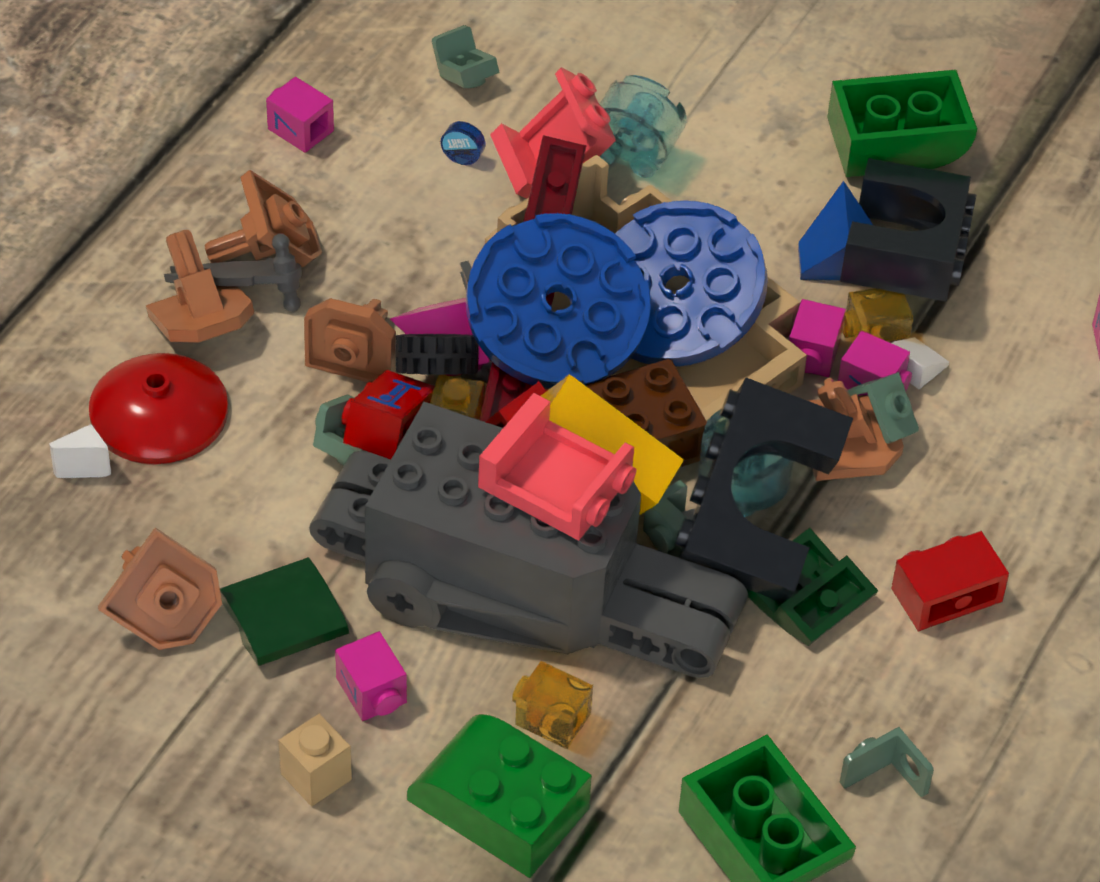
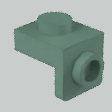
[432,25,500,88]
[313,394,367,466]
[643,480,688,558]

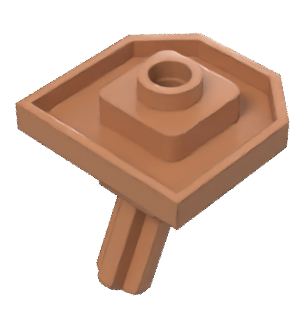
[205,170,322,267]
[146,230,254,343]
[304,298,396,382]
[808,378,904,481]
[98,527,222,650]

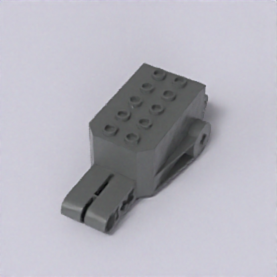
[309,402,748,678]

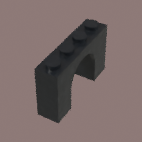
[840,158,977,302]
[674,377,853,603]

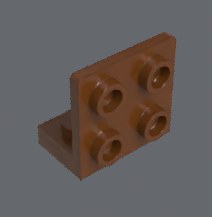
[587,359,709,468]

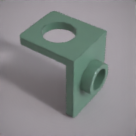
[847,372,919,443]
[840,727,934,797]

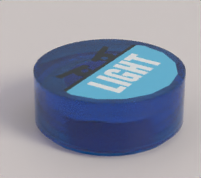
[440,121,486,165]

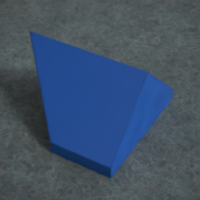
[798,181,873,280]

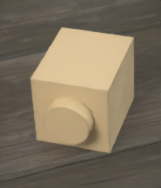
[279,713,352,807]

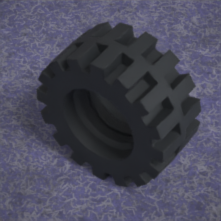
[396,334,479,375]

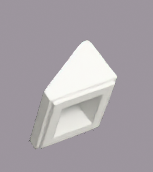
[892,337,949,389]
[49,424,111,478]

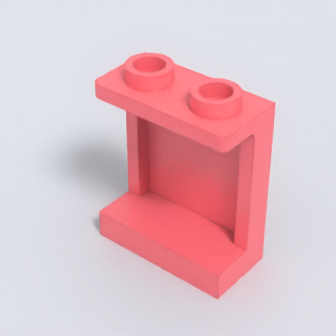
[490,67,616,199]
[478,393,636,541]

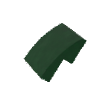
[747,527,878,646]
[220,557,350,666]

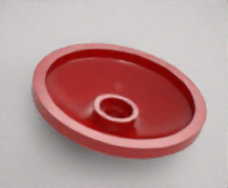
[89,353,228,464]

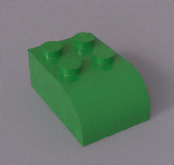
[827,70,977,177]
[407,714,592,878]
[678,734,856,882]

